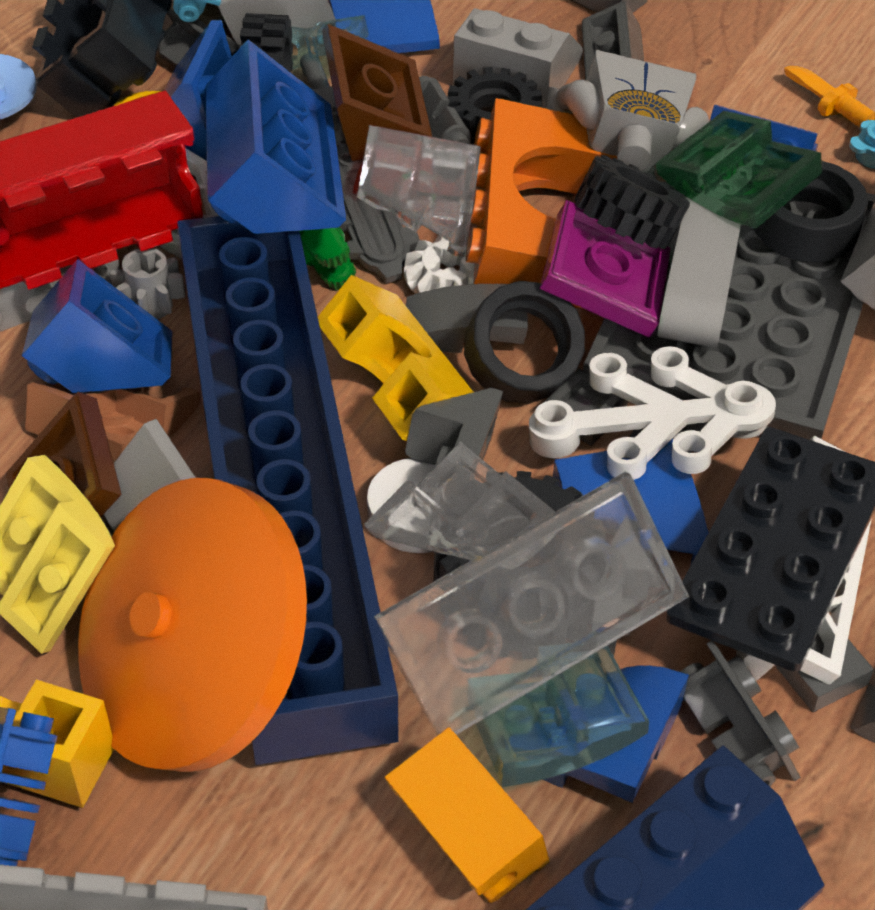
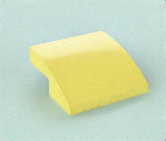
[0,455,115,654]

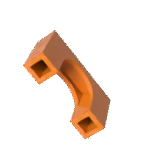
[465,98,617,310]

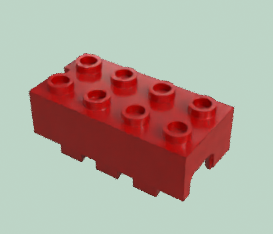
[0,90,203,290]

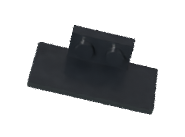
[666,427,875,672]

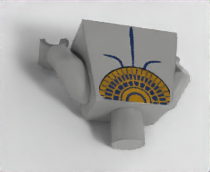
[546,50,709,171]

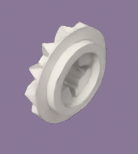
[404,234,475,294]

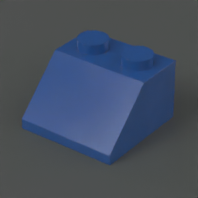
[22,259,172,393]

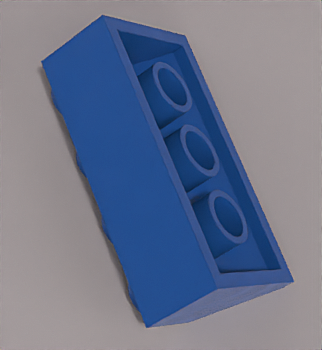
[206,40,346,234]

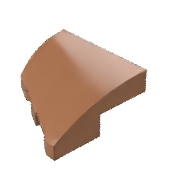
[25,379,201,463]

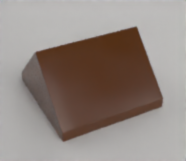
[322,24,432,161]

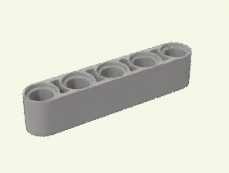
[657,135,756,348]

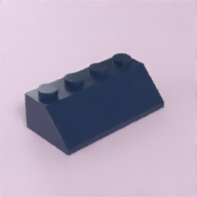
[526,745,825,910]

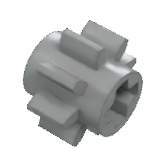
[110,248,185,319]

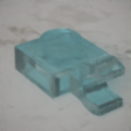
[291,15,369,70]

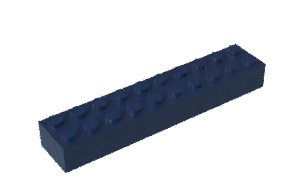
[177,216,399,765]

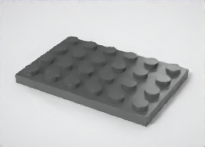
[583,148,875,440]

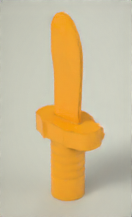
[784,66,875,128]

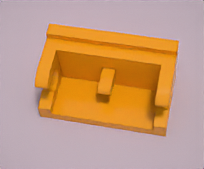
[384,727,550,903]

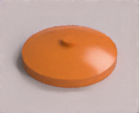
[78,478,307,772]

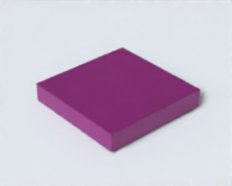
[540,200,671,337]

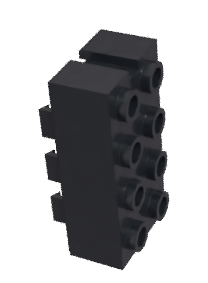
[32,0,173,118]

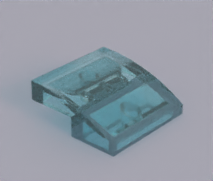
[466,638,649,787]

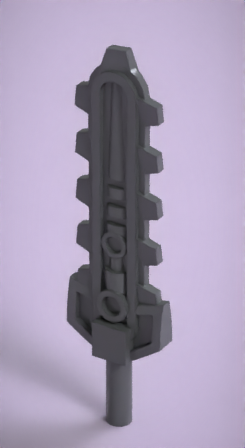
[300,53,420,284]

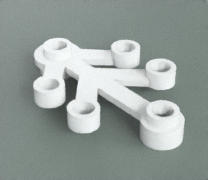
[529,346,776,481]

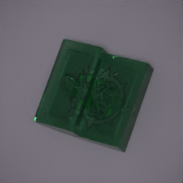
[656,111,822,229]

